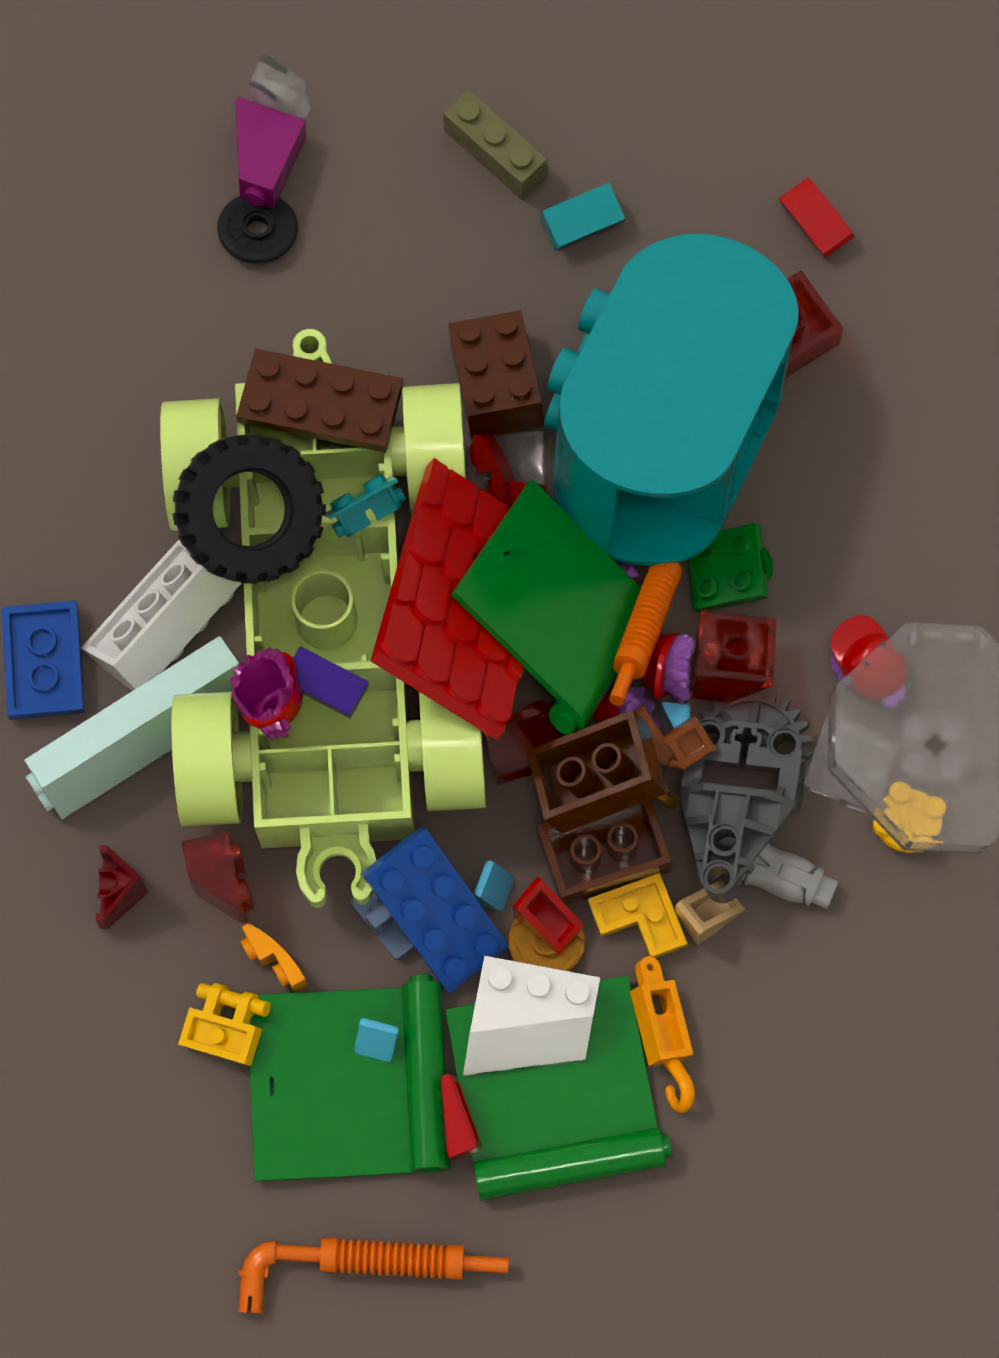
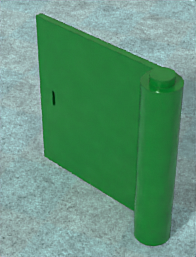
[451,479,642,734]
[249,974,451,1182]
[445,975,672,1201]

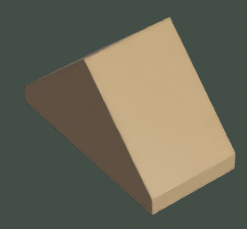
[675,880,745,946]

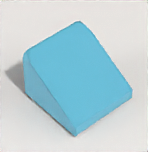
[660,702,691,731]
[474,860,514,912]
[354,1018,399,1062]

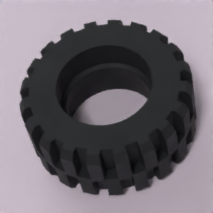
[172,435,326,584]

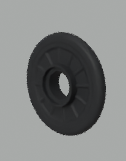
[217,196,298,263]

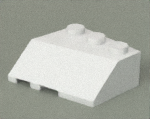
[463,956,600,1076]

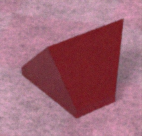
[96,845,148,929]

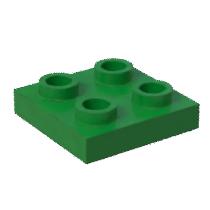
[689,523,773,613]

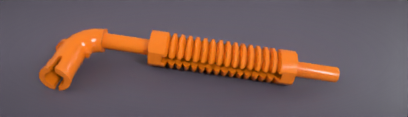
[609,562,683,706]
[237,1237,509,1314]

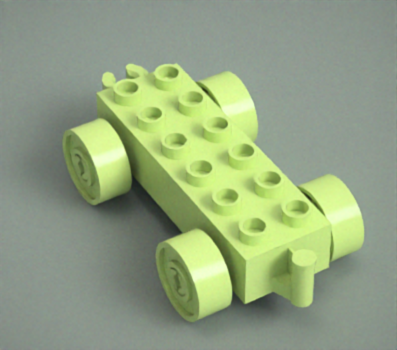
[160,329,486,908]

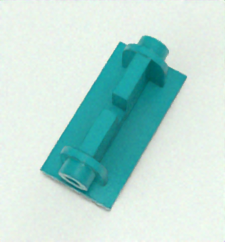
[326,474,406,538]

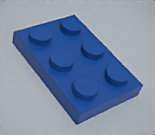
[1,600,85,720]

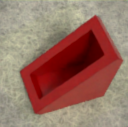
[512,877,584,954]

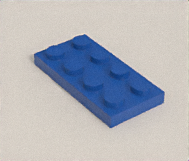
[360,826,509,994]

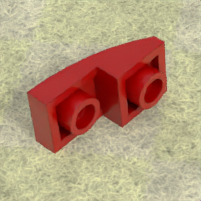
[779,177,855,258]
[469,434,515,508]

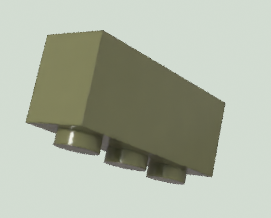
[443,89,548,201]

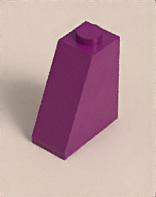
[235,97,306,209]

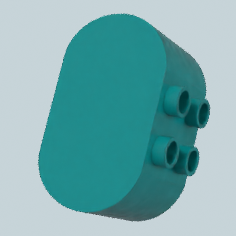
[544,234,798,566]

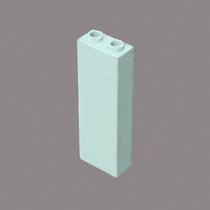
[24,636,239,820]

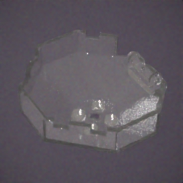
[828,622,999,854]

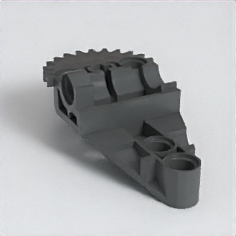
[680,687,813,903]

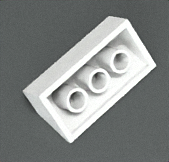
[81,540,241,690]

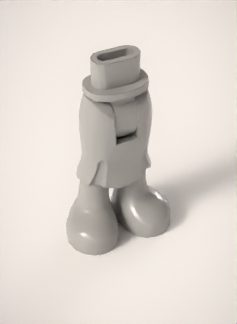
[698,837,838,909]

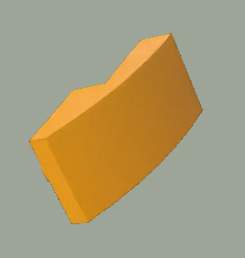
[240,923,308,993]

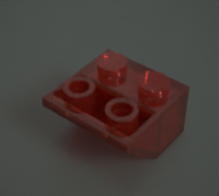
[482,700,565,786]
[181,831,254,923]

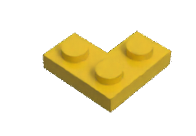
[587,873,687,958]

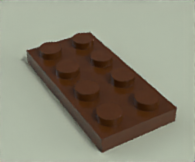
[236,348,404,453]

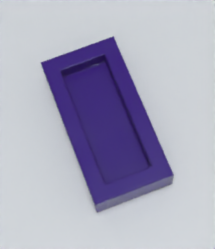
[294,646,369,719]

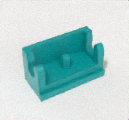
[539,182,625,249]

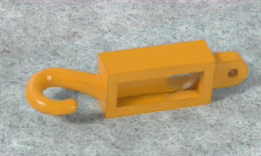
[630,956,695,1113]

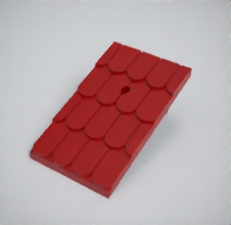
[370,458,523,740]

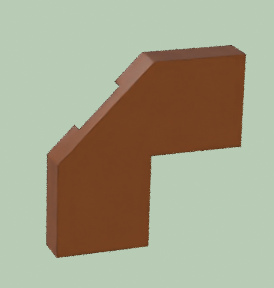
[633,704,716,770]

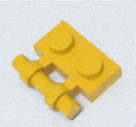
[178,983,271,1066]

